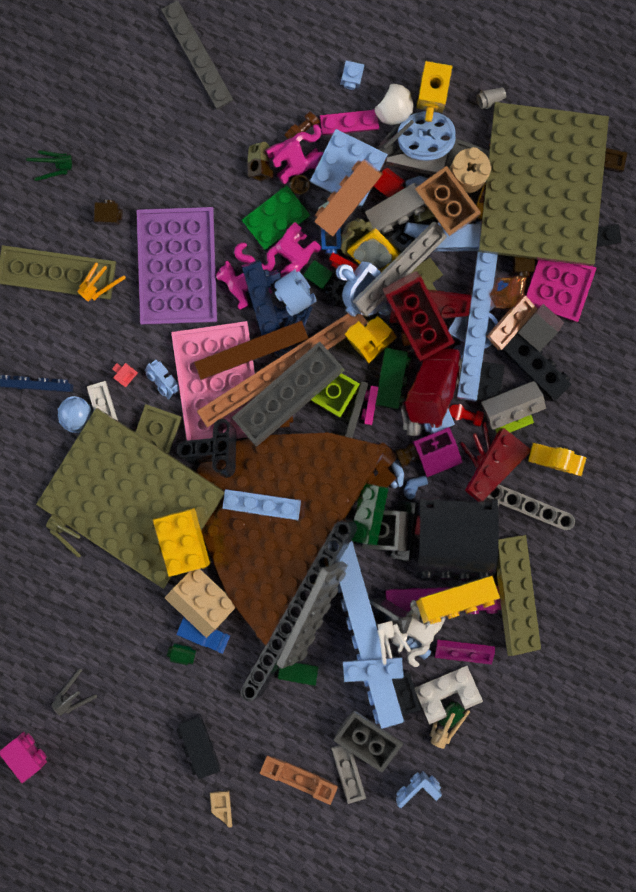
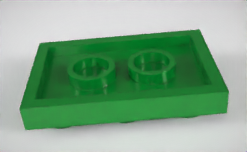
[242,185,310,251]

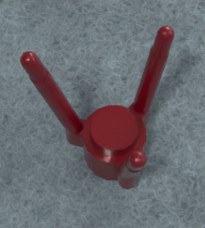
[460,422,491,468]

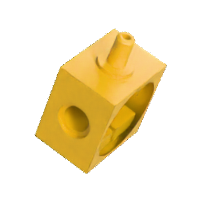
[417,61,452,122]

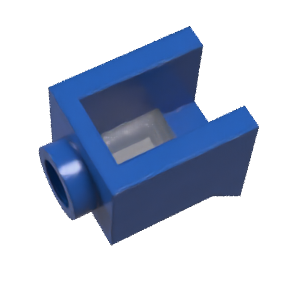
[321,227,341,253]

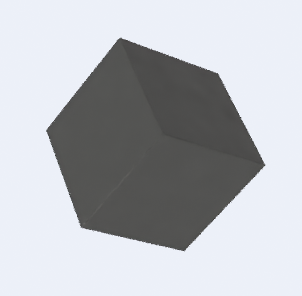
[518,304,564,352]

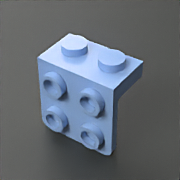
[396,771,442,808]

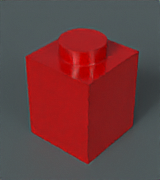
[374,168,405,198]

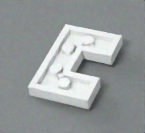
[415,666,483,724]

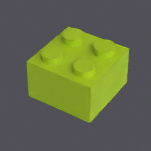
[310,373,360,418]

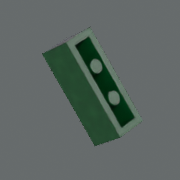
[375,348,411,409]
[351,483,389,545]

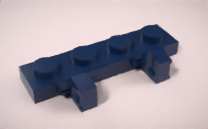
[241,260,291,336]
[0,375,74,392]

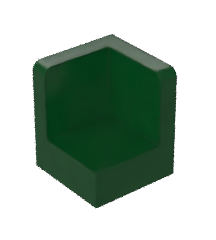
[303,261,333,290]

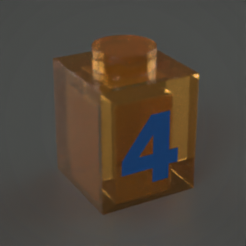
[490,278,520,309]

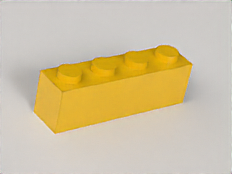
[416,576,500,625]

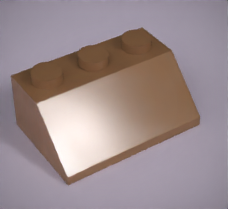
[415,166,481,236]

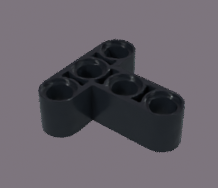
[177,419,237,478]

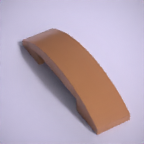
[260,755,338,805]

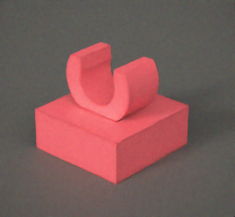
[112,363,138,387]

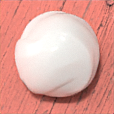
[375,84,413,125]

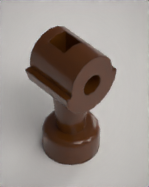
[284,111,320,143]

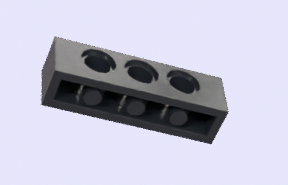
[501,331,572,402]

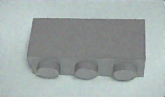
[365,183,427,234]
[481,381,546,430]

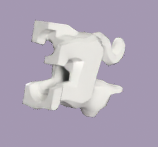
[390,600,445,667]

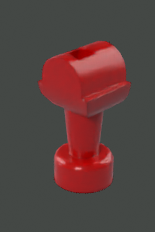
[448,404,484,427]

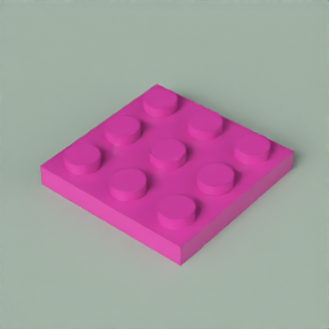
[526,260,596,323]

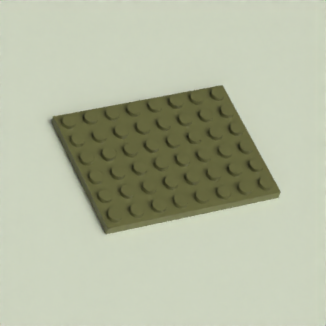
[478,102,609,266]
[36,408,225,589]

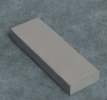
[331,745,366,804]

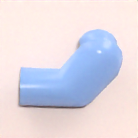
[391,459,404,489]

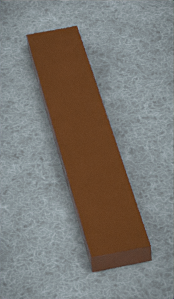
[194,321,309,380]

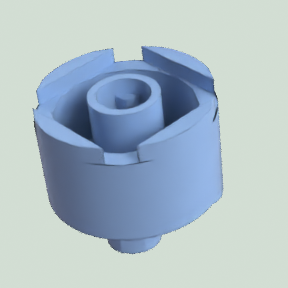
[274,269,316,316]

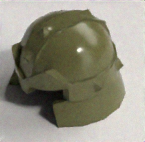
[341,218,373,257]

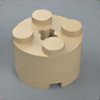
[449,147,491,193]

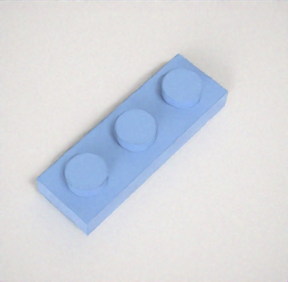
[343,657,403,682]

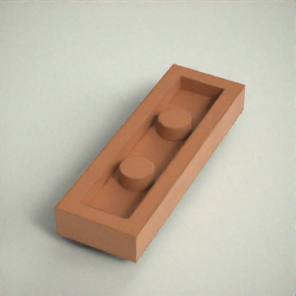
[486,295,537,350]

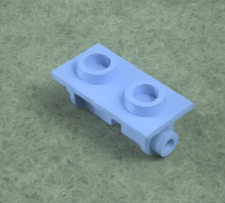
[144,360,180,399]

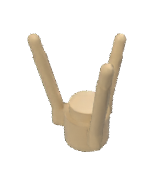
[430,710,470,749]

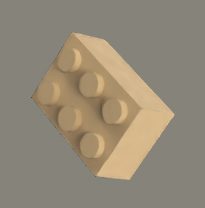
[165,569,236,638]

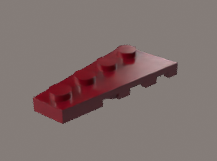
[390,289,472,323]
[465,428,531,502]

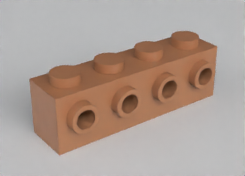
[314,159,383,236]

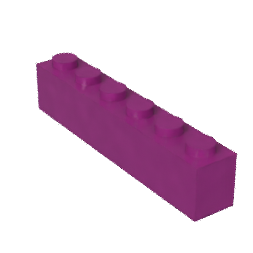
[385,585,502,616]

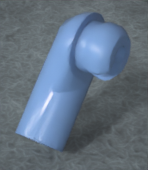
[404,475,428,499]

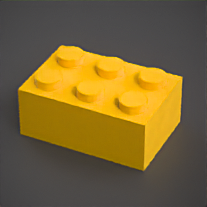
[153,508,210,577]

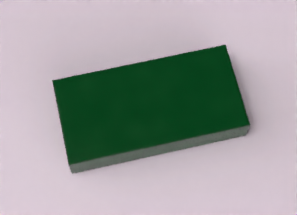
[278,662,319,686]

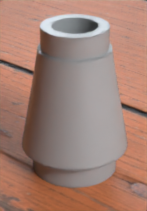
[476,87,506,109]

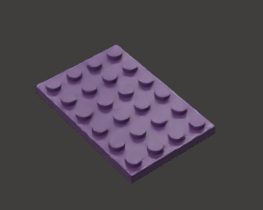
[137,207,217,325]

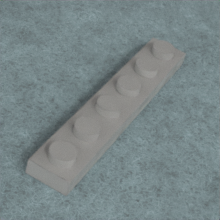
[353,222,447,316]

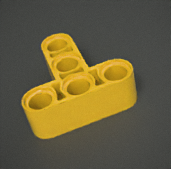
[528,443,586,476]

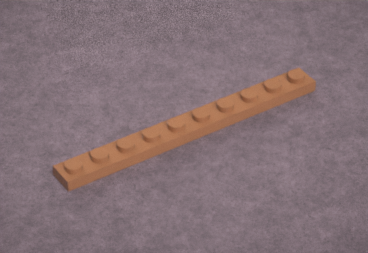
[197,314,368,428]

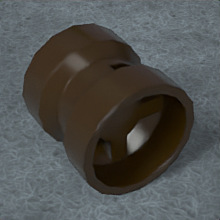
[289,175,310,194]
[395,443,420,468]

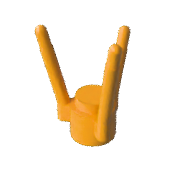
[77,263,126,302]

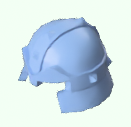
[58,397,94,433]

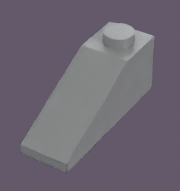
[386,147,447,176]

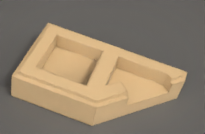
[210,791,232,828]

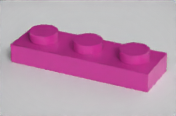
[320,110,379,136]

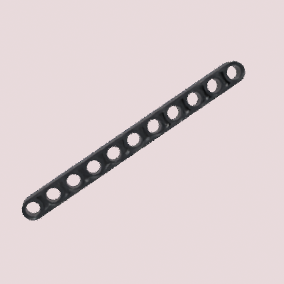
[241,519,357,701]

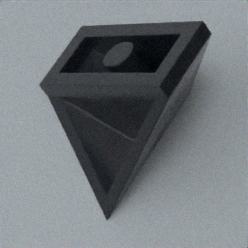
[382,227,415,253]

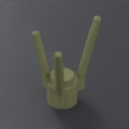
[46,515,81,558]

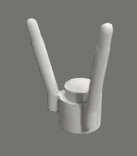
[377,621,411,665]

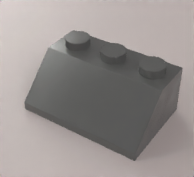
[334,711,403,772]

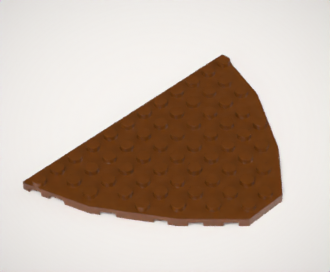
[196,433,388,645]

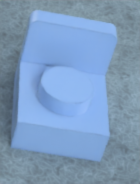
[341,61,364,90]

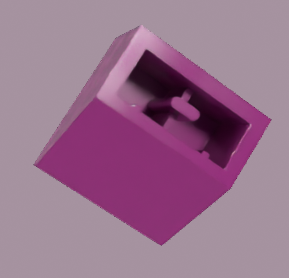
[412,427,462,477]

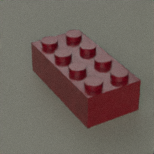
[382,271,455,361]

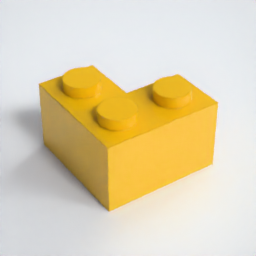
[345,316,397,363]

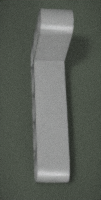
[484,485,575,530]

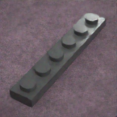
[161,0,234,110]

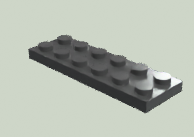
[232,341,345,447]
[276,561,348,669]

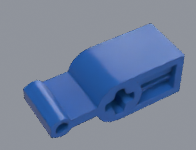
[176,617,231,654]

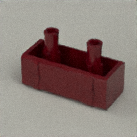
[405,349,462,428]

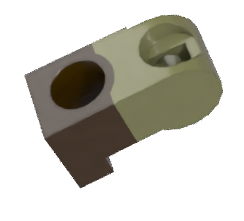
[248,142,273,181]

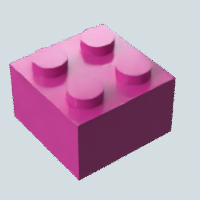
[0,732,47,783]

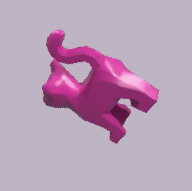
[265,124,323,184]
[261,222,322,278]
[216,242,272,310]

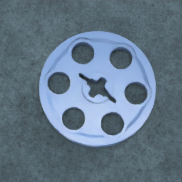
[398,111,455,161]

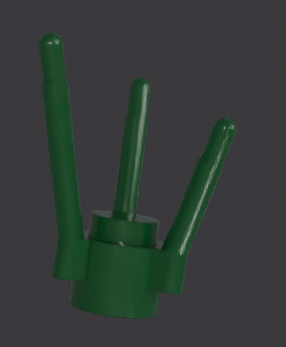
[26,150,72,181]

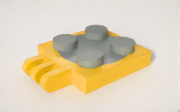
[347,228,401,273]

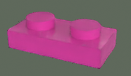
[361,386,378,426]

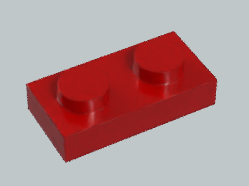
[329,252,358,273]

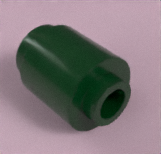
[167,643,196,666]
[439,702,465,728]

